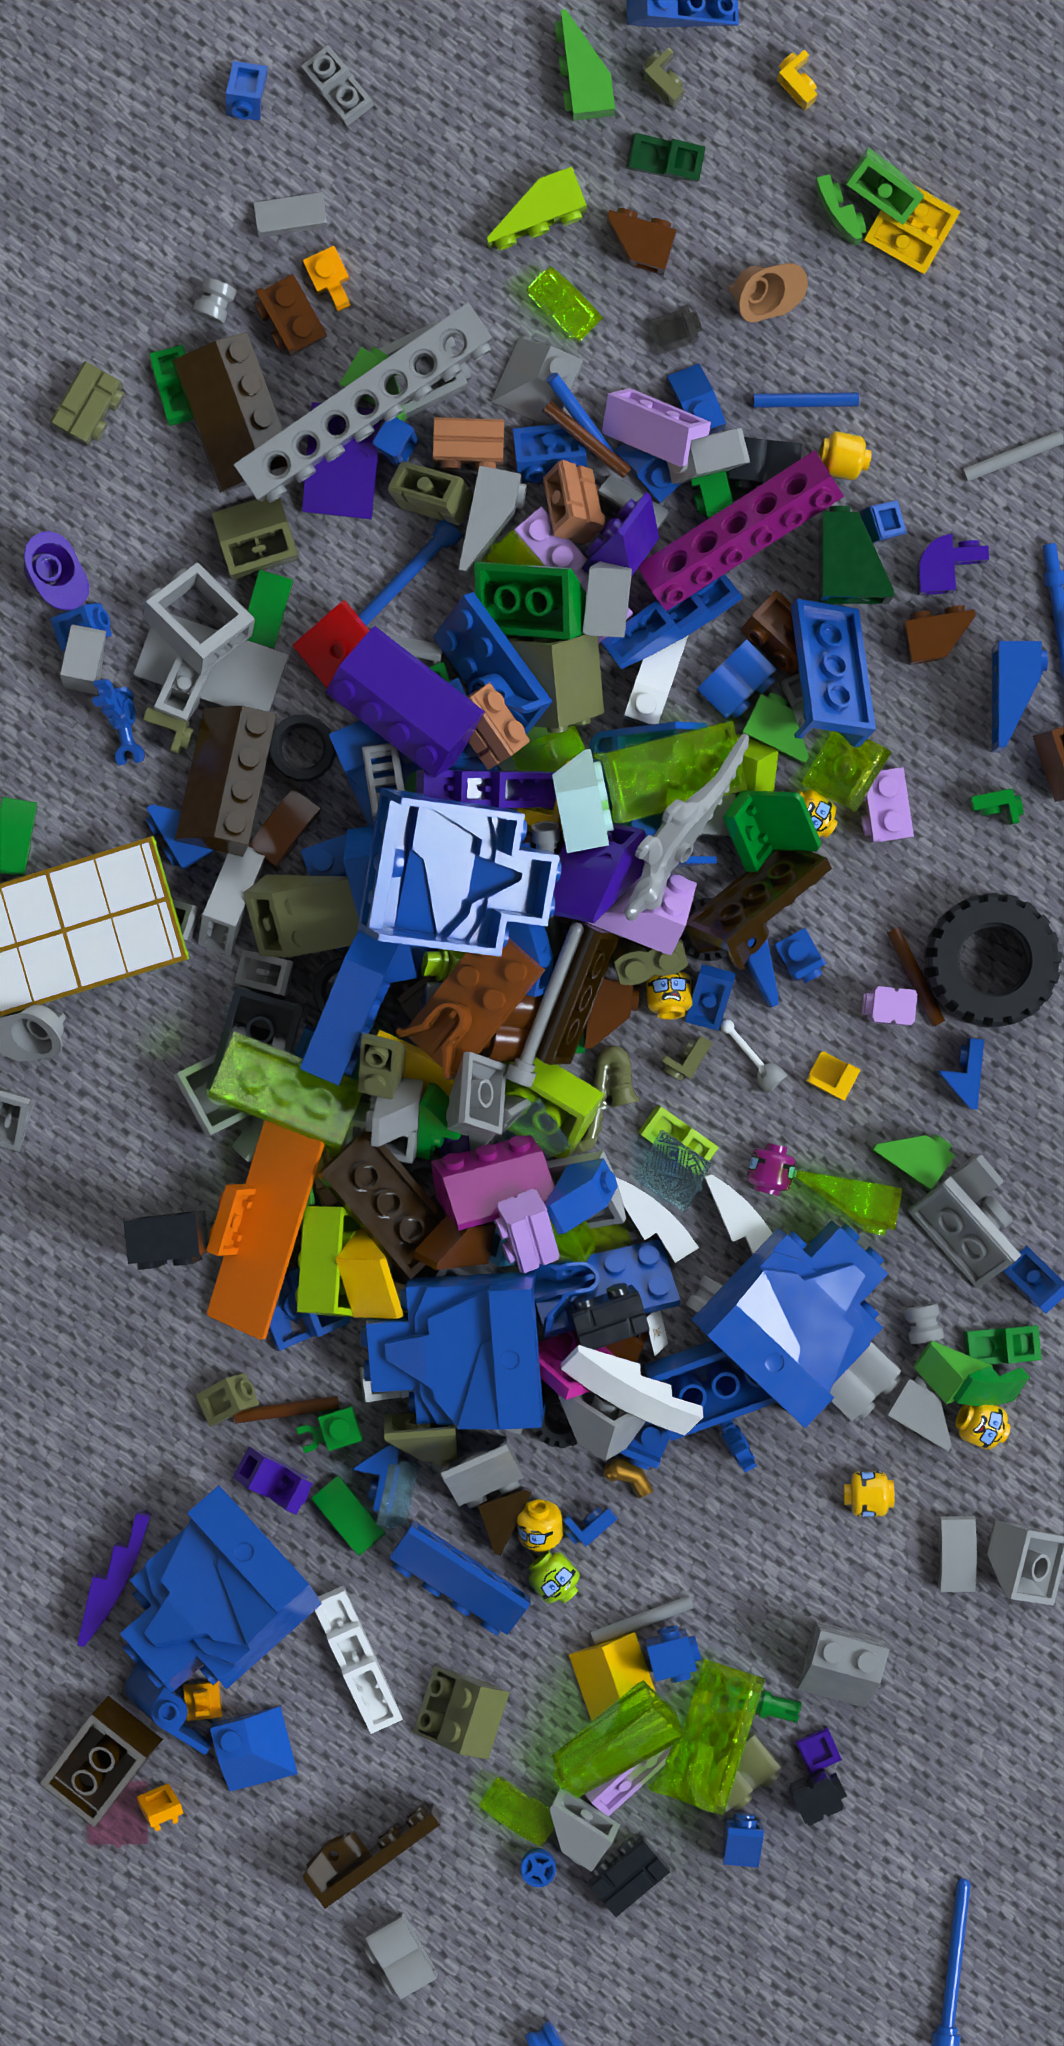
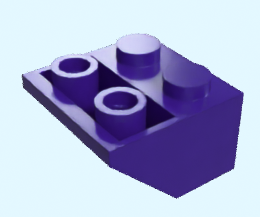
[581,492,659,577]

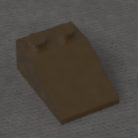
[40,1696,163,1828]

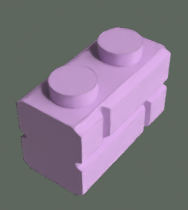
[862,986,918,1026]
[494,1188,559,1274]

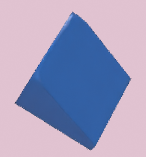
[858,500,907,544]

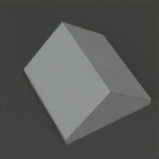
[173,1054,257,1137]

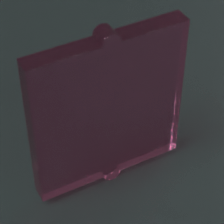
[89,1782,148,1848]

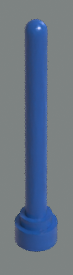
[358,519,463,626]
[931,1878,971,2046]

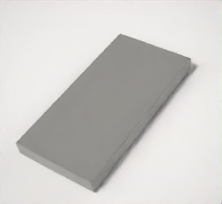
[134,613,289,712]

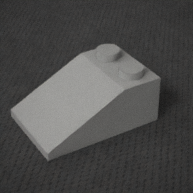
[458,465,527,579]
[441,1437,524,1508]

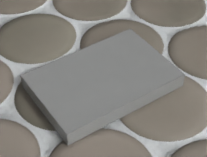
[907,1176,1021,1289]

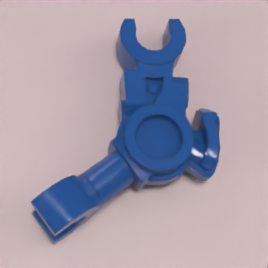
[92,679,145,766]
[719,1419,757,1473]

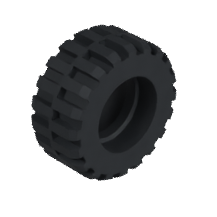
[924,893,1062,1028]

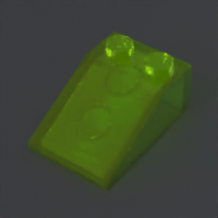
[793,1170,902,1236]

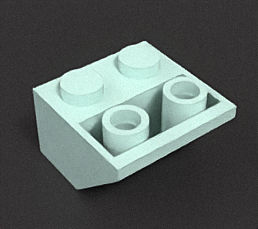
[552,749,613,853]

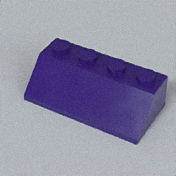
[325,626,485,778]

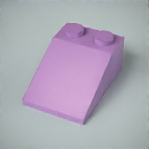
[586,873,697,956]

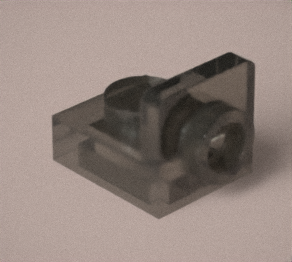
[647,304,702,356]

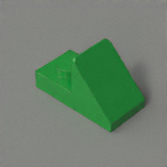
[416,1082,461,1160]

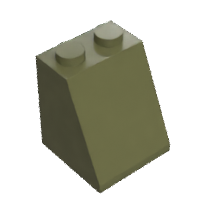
[507,634,604,733]

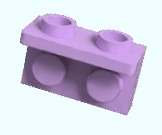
[856,767,914,843]

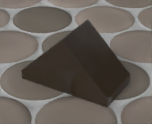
[478,1487,532,1556]

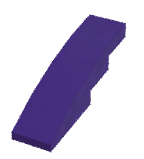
[416,769,556,808]
[77,1511,152,1647]

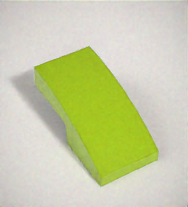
[637,1104,719,1175]

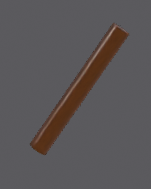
[542,401,632,478]
[887,927,945,1027]
[234,1396,340,1424]

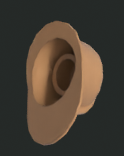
[728,263,808,323]

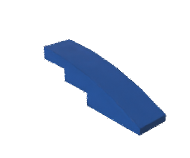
[601,574,743,669]

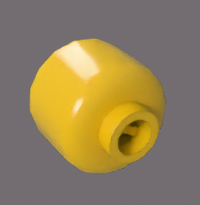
[818,431,871,480]

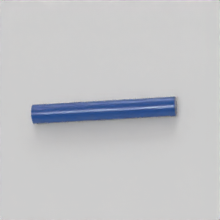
[546,372,614,453]
[753,392,859,408]

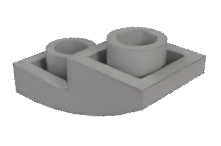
[301,45,374,126]
[938,1516,977,1592]

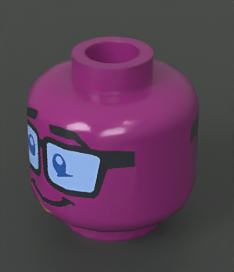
[747,1143,796,1196]

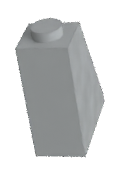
[198,847,265,956]

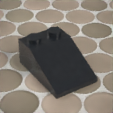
[207,985,305,1108]

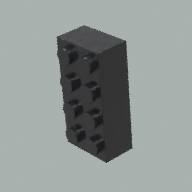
[123,1210,209,1270]

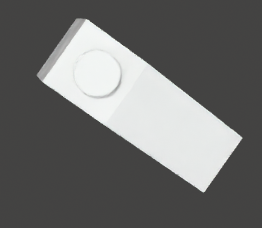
[623,636,688,725]

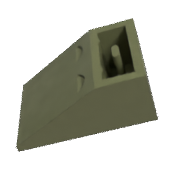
[243,875,359,957]

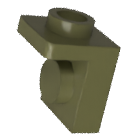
[643,47,684,108]
[661,1036,712,1081]
[195,1373,259,1427]

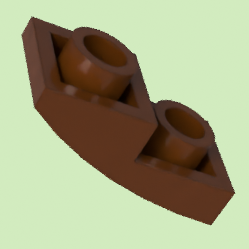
[249,788,321,869]

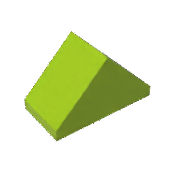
[714,734,779,792]

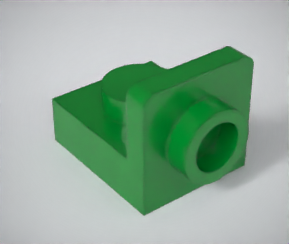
[968,788,1024,825]

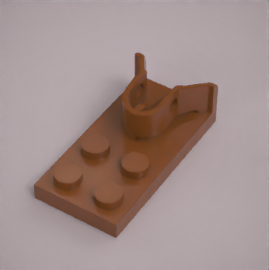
[395,938,545,1080]

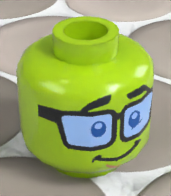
[528,1551,580,1604]

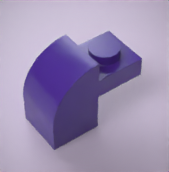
[917,534,989,596]
[233,1446,313,1515]

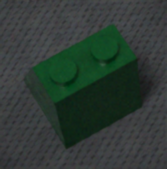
[819,505,894,604]

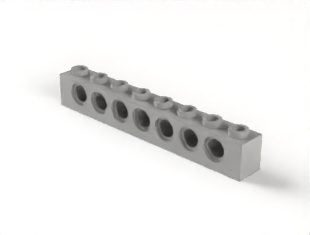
[234,302,495,503]

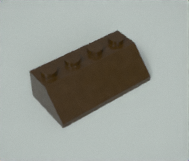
[172,332,288,493]
[174,706,277,857]
[535,919,620,1065]

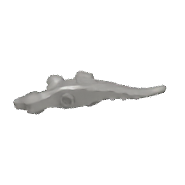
[624,733,749,921]

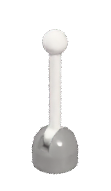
[720,1020,788,1094]

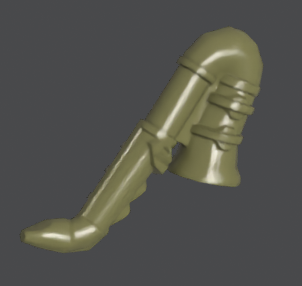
[572,1045,641,1154]

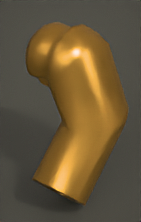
[604,1458,654,1499]

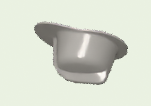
[0,1004,65,1061]

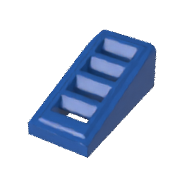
[373,418,419,468]
[746,938,779,1008]

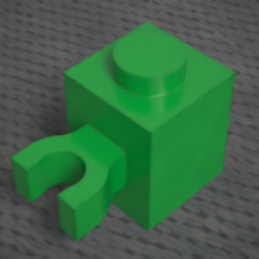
[296,1405,363,1454]

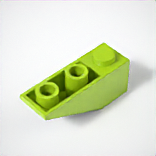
[487,166,587,251]

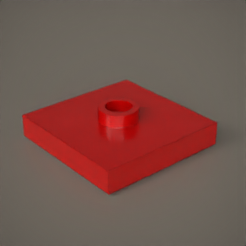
[292,600,370,688]

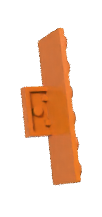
[206,1118,325,1340]

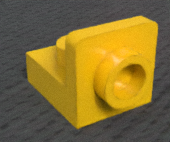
[777,50,818,111]

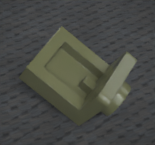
[143,707,194,754]

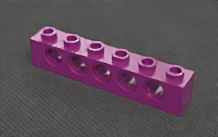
[638,450,844,611]

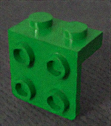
[723,790,822,872]

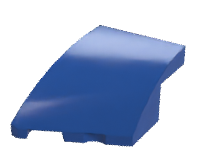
[268,1266,350,1351]

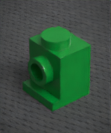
[690,471,733,520]

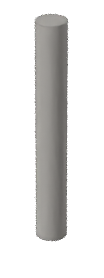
[962,430,1064,482]
[591,1595,694,1645]

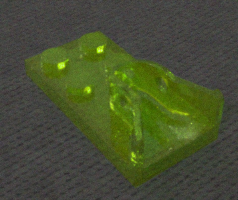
[593,721,747,823]
[208,1031,362,1158]
[648,1659,765,1815]

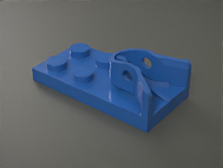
[433,592,553,735]
[791,599,876,747]
[532,1239,680,1338]

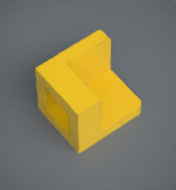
[806,1052,861,1101]

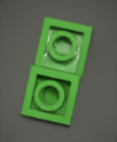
[815,174,866,245]

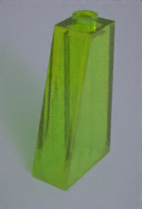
[552,1680,685,1798]

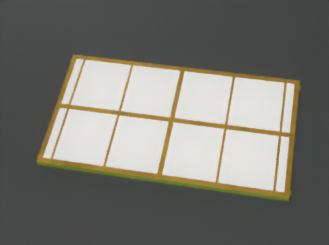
[0,836,189,1017]

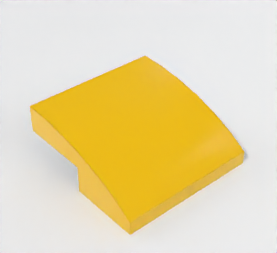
[864,183,961,275]

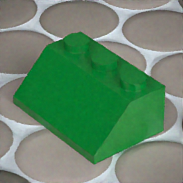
[474,561,587,640]

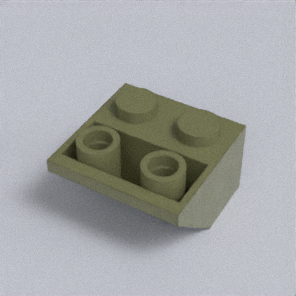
[212,498,300,580]
[413,1665,510,1759]

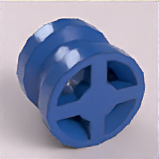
[521,1848,556,1887]
[525,2020,565,2046]

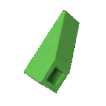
[555,9,615,121]

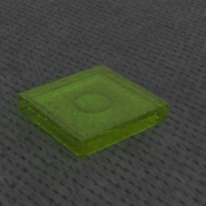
[801,731,892,813]

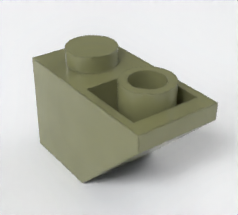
[358,1033,406,1100]

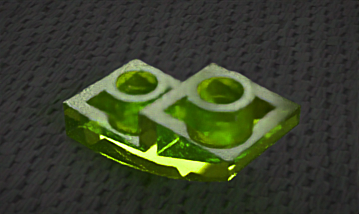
[525,266,603,342]
[478,1776,554,1847]

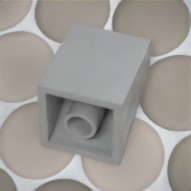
[797,1621,890,1708]

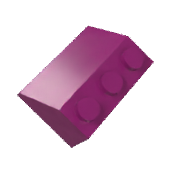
[431,1134,554,1231]

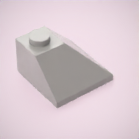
[491,338,583,425]
[446,1052,507,1136]
[559,1391,646,1461]
[987,1520,1064,1606]

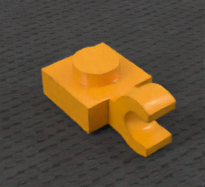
[303,246,350,312]

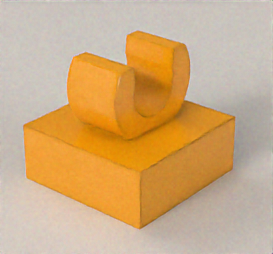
[183,1681,223,1721]
[136,1783,184,1831]

